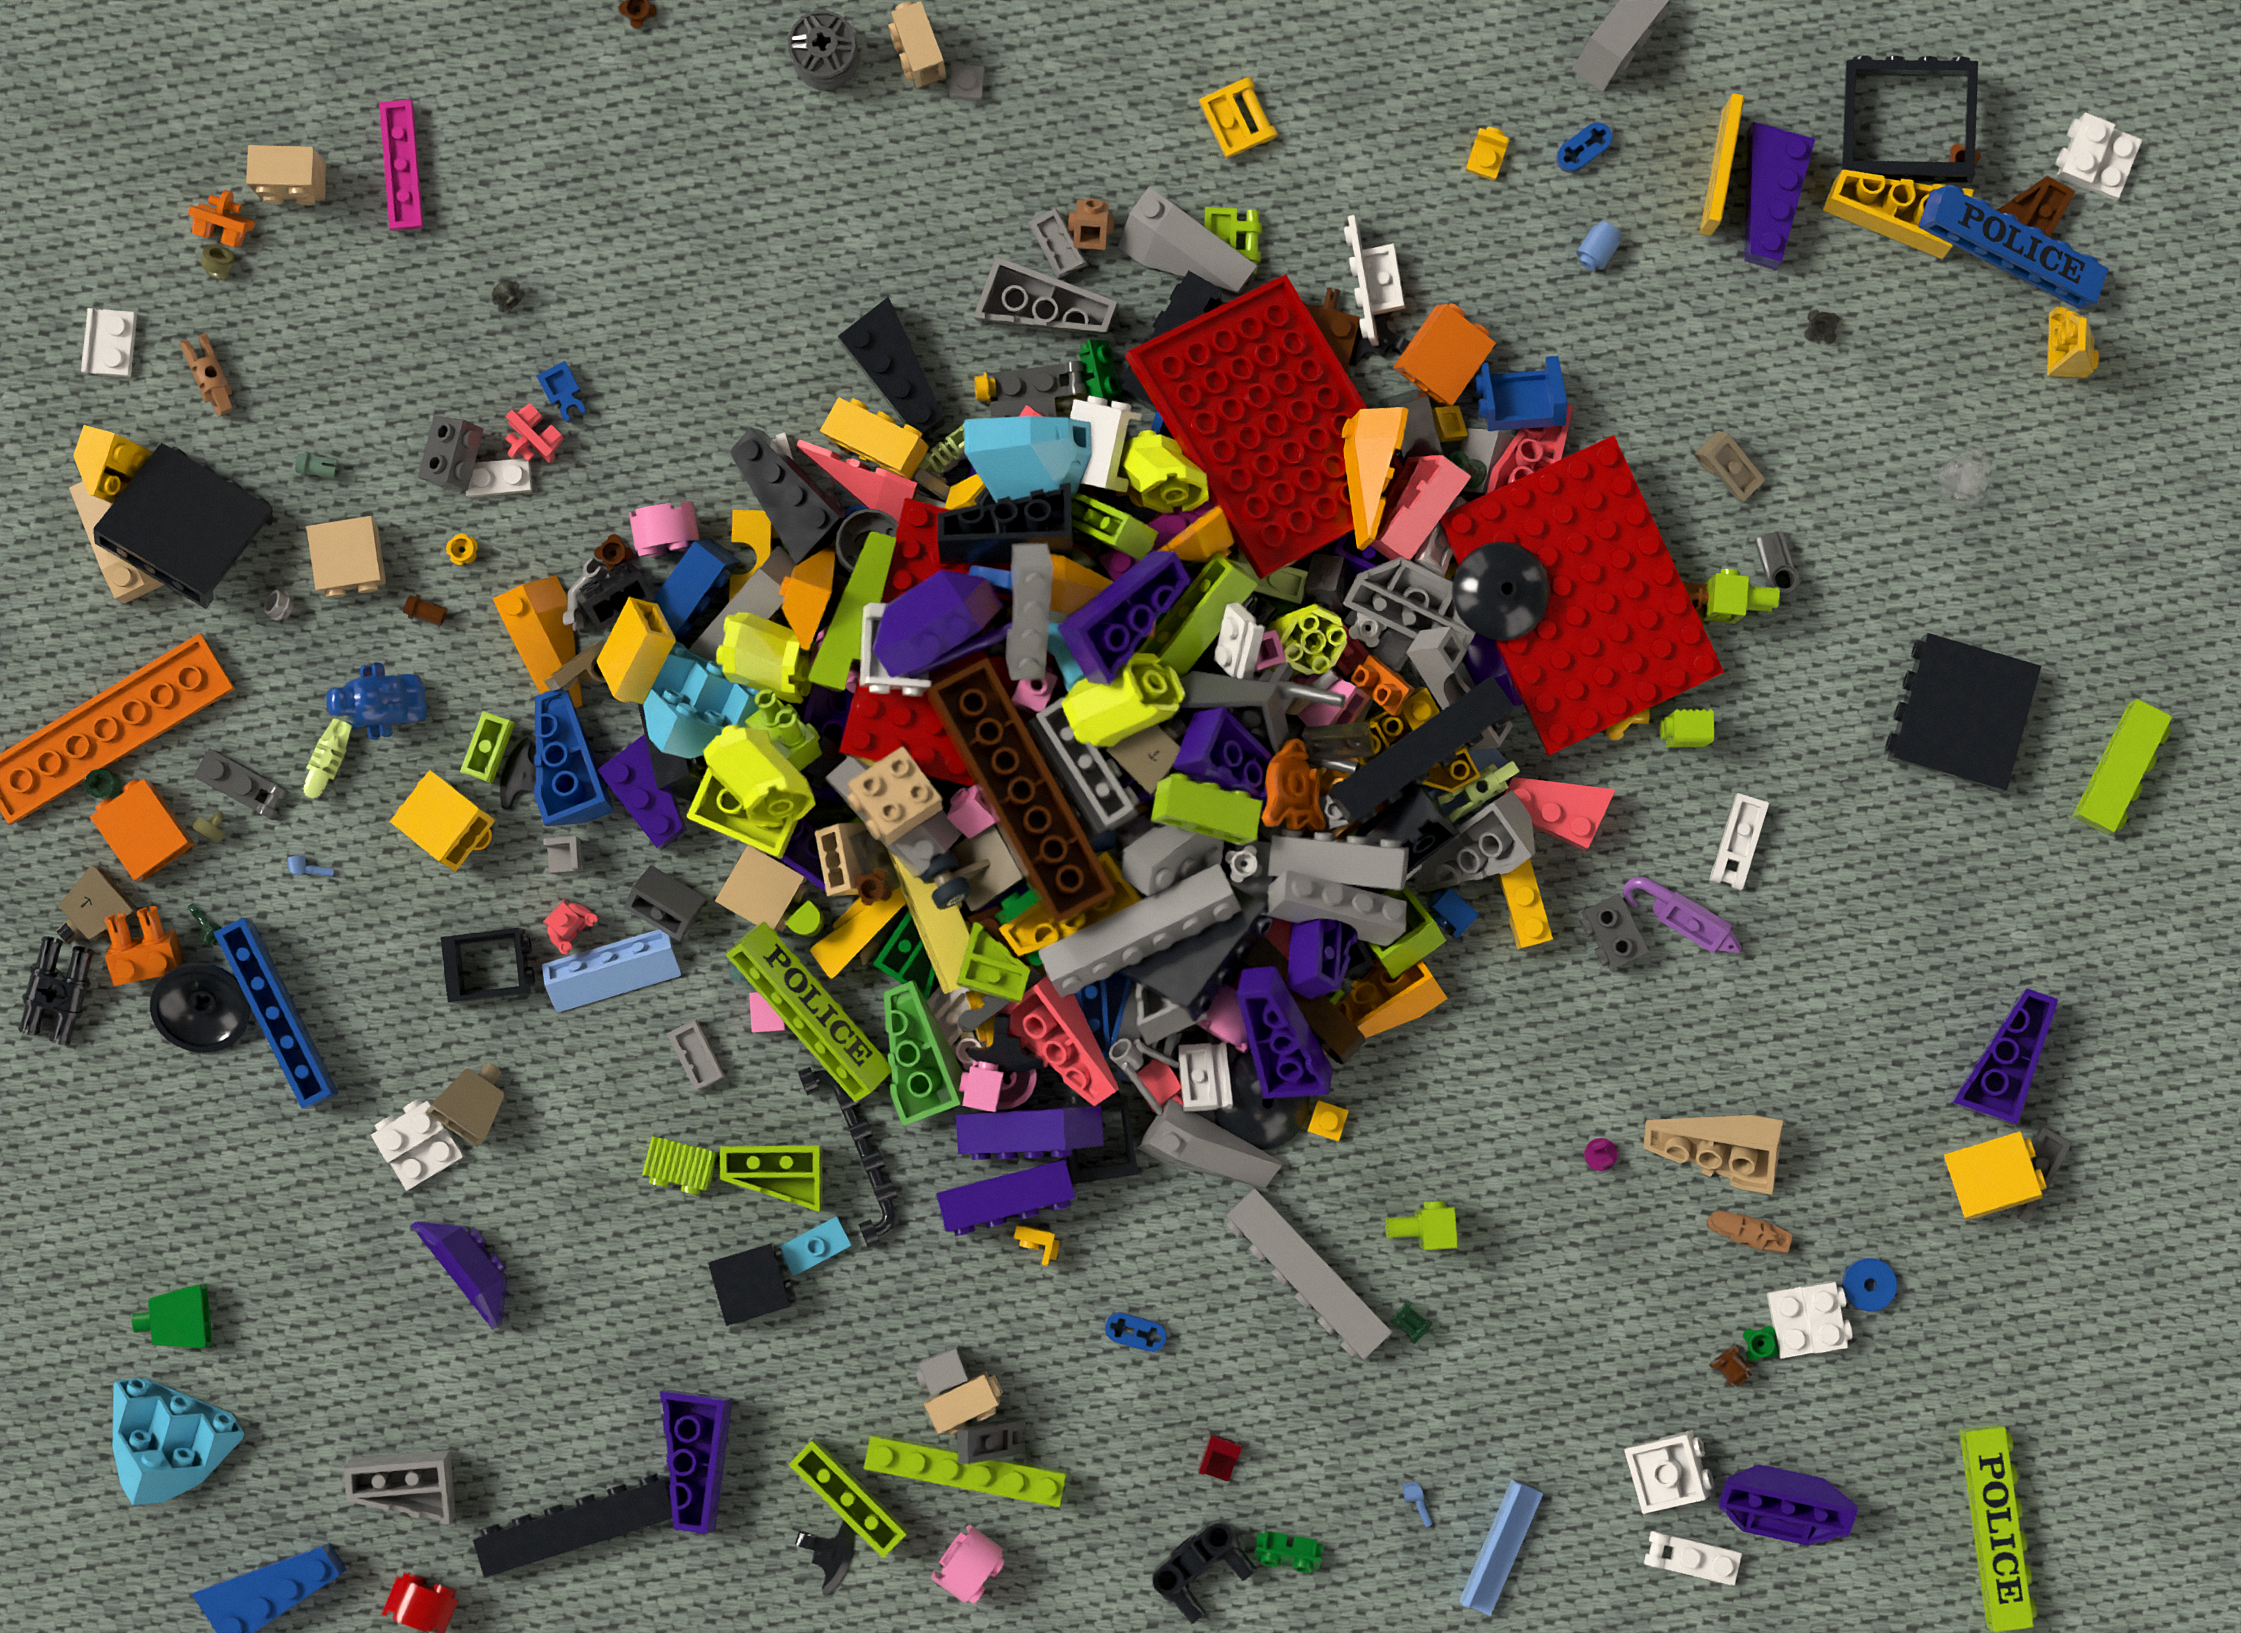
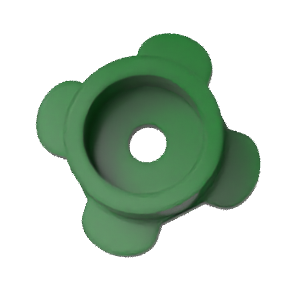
[1743,1326,1779,1361]

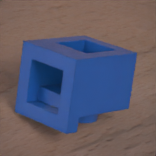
[1427,888,1479,940]

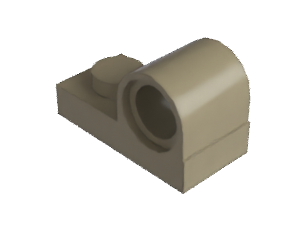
[1694,431,1766,502]
[544,639,607,691]

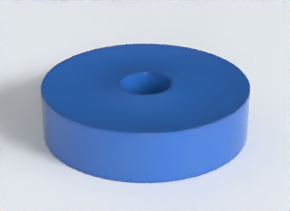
[1842,1258,1897,1311]

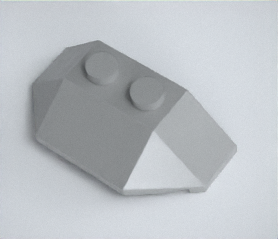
[1343,557,1475,650]

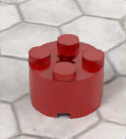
[381,1572,459,1633]

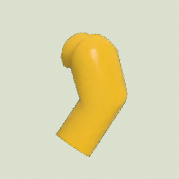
[1606,708,1650,740]

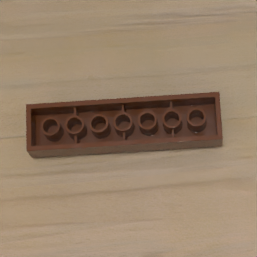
[926,658,1116,929]

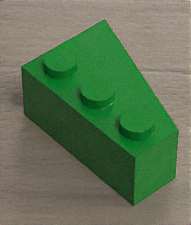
[873,911,935,1001]

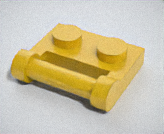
[1199,77,1278,160]

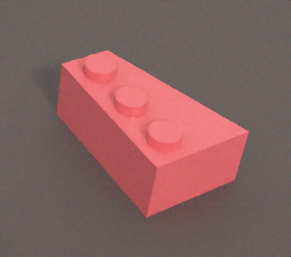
[1370,455,1471,561]
[1501,777,1616,851]

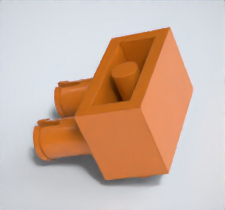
[104,906,184,986]

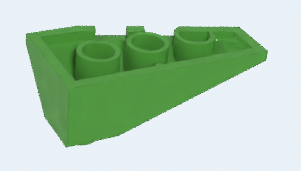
[883,980,965,1126]

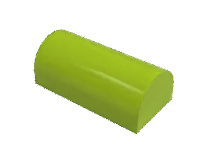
[460,711,515,784]
[786,900,825,938]

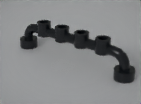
[798,1066,897,1249]

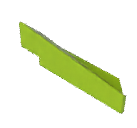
[808,532,896,692]

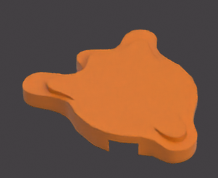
[1262,738,1326,832]

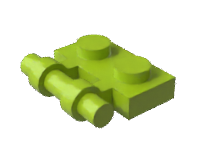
[1204,207,1262,276]

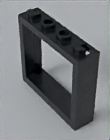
[1841,55,1978,184]

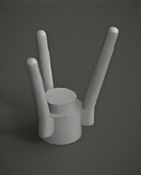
[1109,1038,1179,1115]

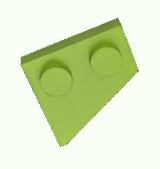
[956,922,1030,1004]

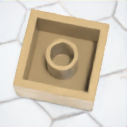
[246,145,326,205]

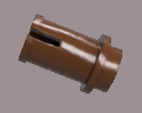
[403,594,447,627]

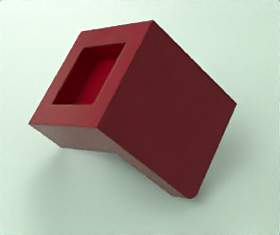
[1197,1433,1242,1481]

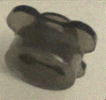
[491,280,525,313]
[1804,310,1839,345]

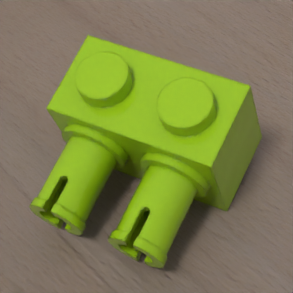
[1704,569,1780,624]
[745,689,822,772]
[1385,1200,1458,1250]

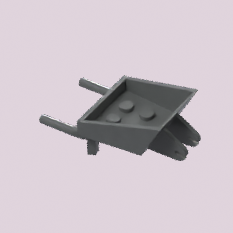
[1157,663,1360,774]

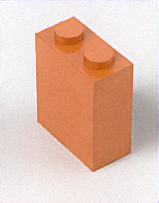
[1393,303,1496,406]
[90,778,196,882]

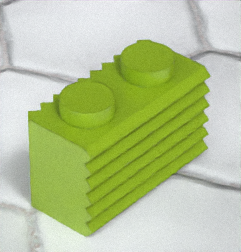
[1660,708,1714,748]
[642,1136,719,1195]

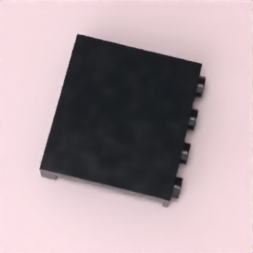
[93,442,273,609]
[1885,633,2041,793]
[1111,884,1274,1023]

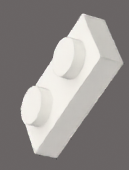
[466,458,532,498]

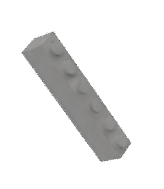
[1038,863,1241,998]
[1225,1187,1392,1360]

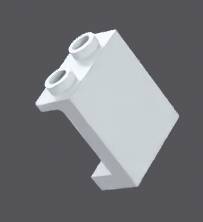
[1070,396,1142,492]
[860,603,932,696]

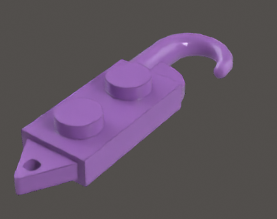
[1623,877,1742,953]

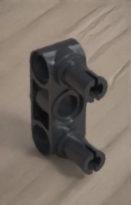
[1152,1520,1257,1624]

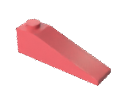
[994,975,1119,1106]

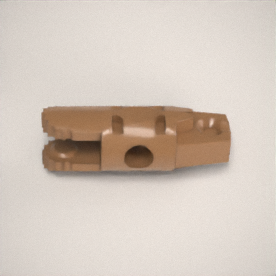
[179,333,232,417]
[1706,1210,1793,1254]

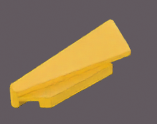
[809,872,906,979]

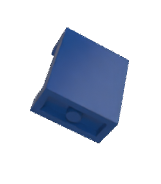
[1475,356,1567,431]

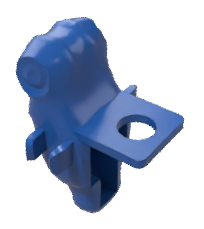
[326,662,428,740]

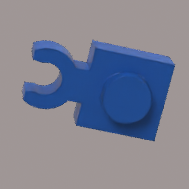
[536,361,587,423]

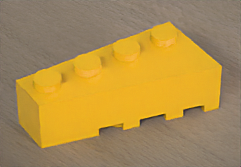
[1822,169,1974,259]

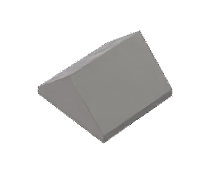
[1455,428,1514,498]

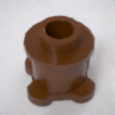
[1709,1344,1753,1387]

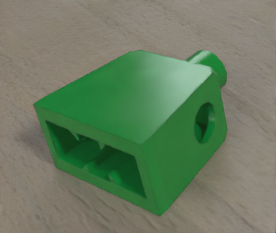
[132,1283,213,1348]

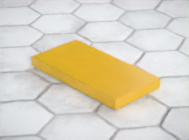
[1699,93,1744,236]

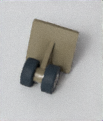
[919,823,1025,911]

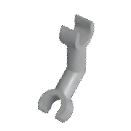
[563,558,608,631]

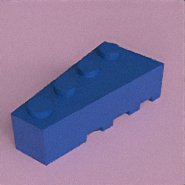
[651,538,741,642]
[192,1543,347,1633]

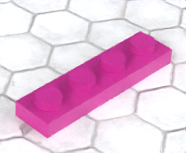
[379,99,424,232]

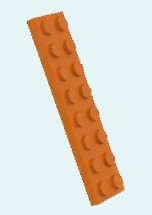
[0,633,236,825]

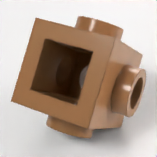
[1068,198,1115,250]

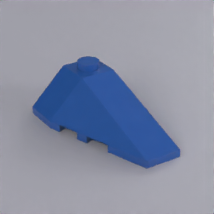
[534,688,615,826]

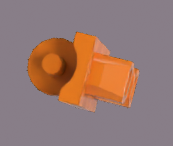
[188,190,255,248]
[1351,655,1415,716]

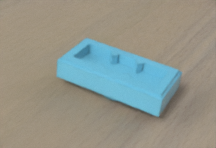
[778,1216,852,1277]

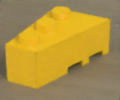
[820,397,929,480]

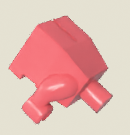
[543,898,599,955]
[1136,1059,1183,1113]

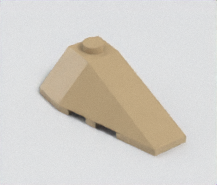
[69,481,164,604]
[1644,1115,1783,1195]

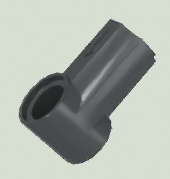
[1754,531,1800,599]

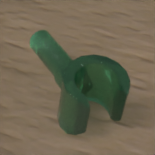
[188,903,222,945]

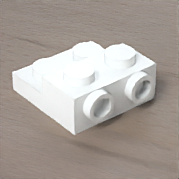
[2055,112,2142,201]
[371,1098,465,1191]
[1767,1281,1852,1358]
[1624,1430,1714,1514]

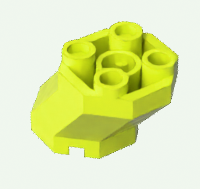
[1118,430,1209,513]
[1255,604,1347,681]
[716,612,815,703]
[1062,653,1185,746]
[703,725,815,827]

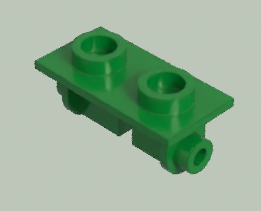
[1079,339,1123,403]
[1253,1530,1323,1573]

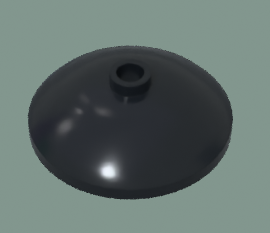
[1452,542,1551,641]
[150,962,251,1053]
[1214,1052,1310,1150]

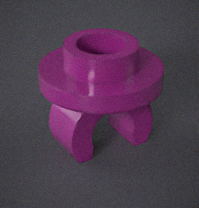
[1584,1138,1617,1171]

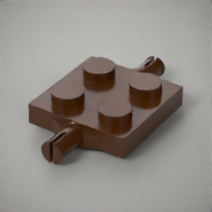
[1305,287,1360,373]

